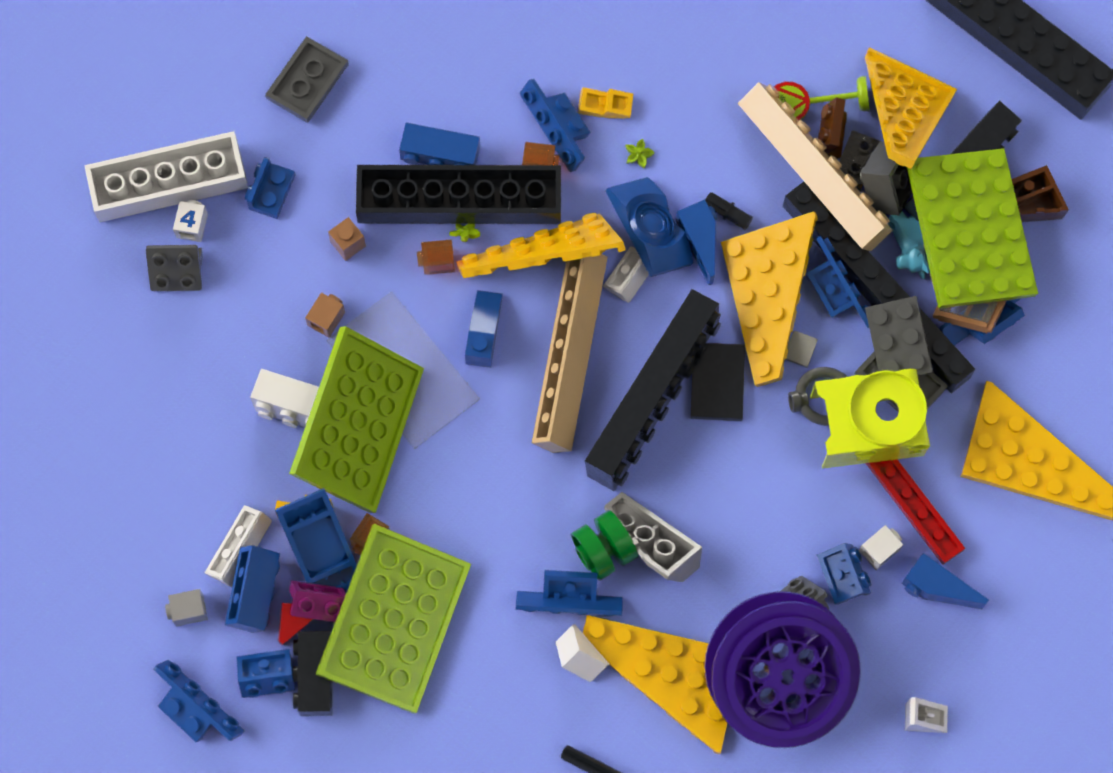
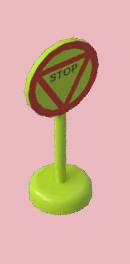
[774,76,870,121]

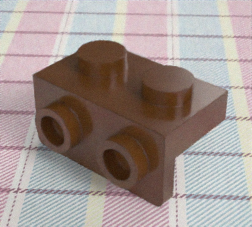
[818,97,847,159]

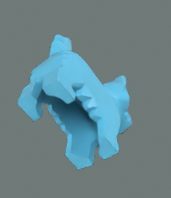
[888,212,930,279]

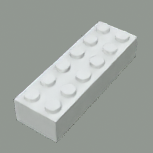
[84,131,248,223]

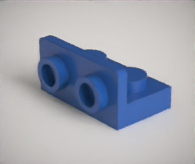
[245,157,296,219]
[817,543,871,605]
[237,649,295,698]

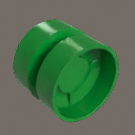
[570,510,639,581]

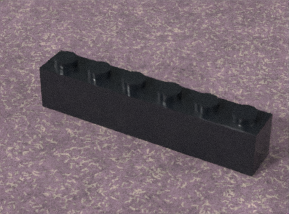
[903,100,1022,222]

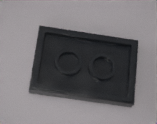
[690,343,745,421]

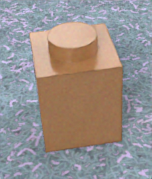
[328,217,366,261]
[305,292,345,338]

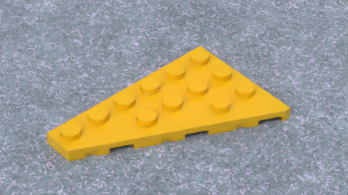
[865,47,957,169]
[721,212,818,387]
[456,213,626,278]
[961,381,1113,521]
[583,615,727,754]

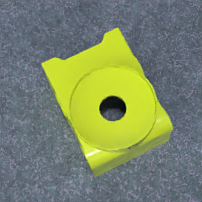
[810,369,930,469]

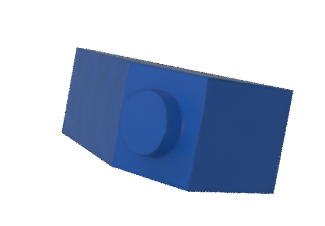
[676,199,717,285]
[465,290,503,368]
[901,553,989,609]

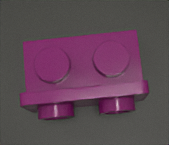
[289,580,346,622]

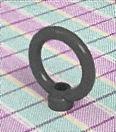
[788,367,847,426]

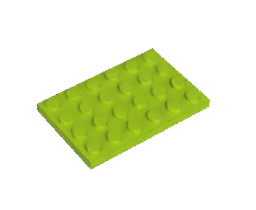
[907,148,1038,309]
[289,326,424,513]
[315,524,471,714]

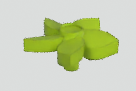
[625,138,655,169]
[450,224,480,242]

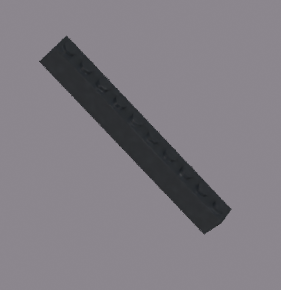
[782,181,975,394]

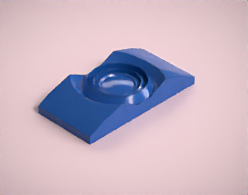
[605,177,694,277]
[275,488,357,591]

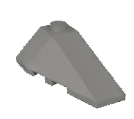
[604,492,702,582]

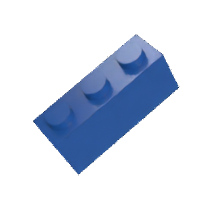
[399,122,480,165]
[225,545,280,633]

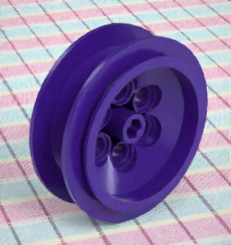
[704,591,861,748]

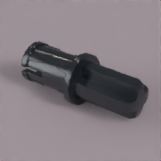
[705,192,753,230]

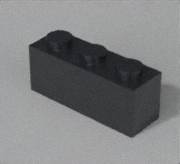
[293,631,332,716]

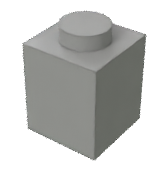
[165,589,208,626]

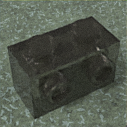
[839,130,880,192]

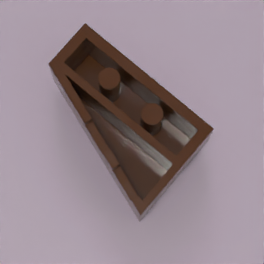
[1012,165,1069,222]

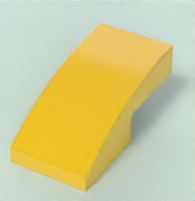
[578,87,633,119]

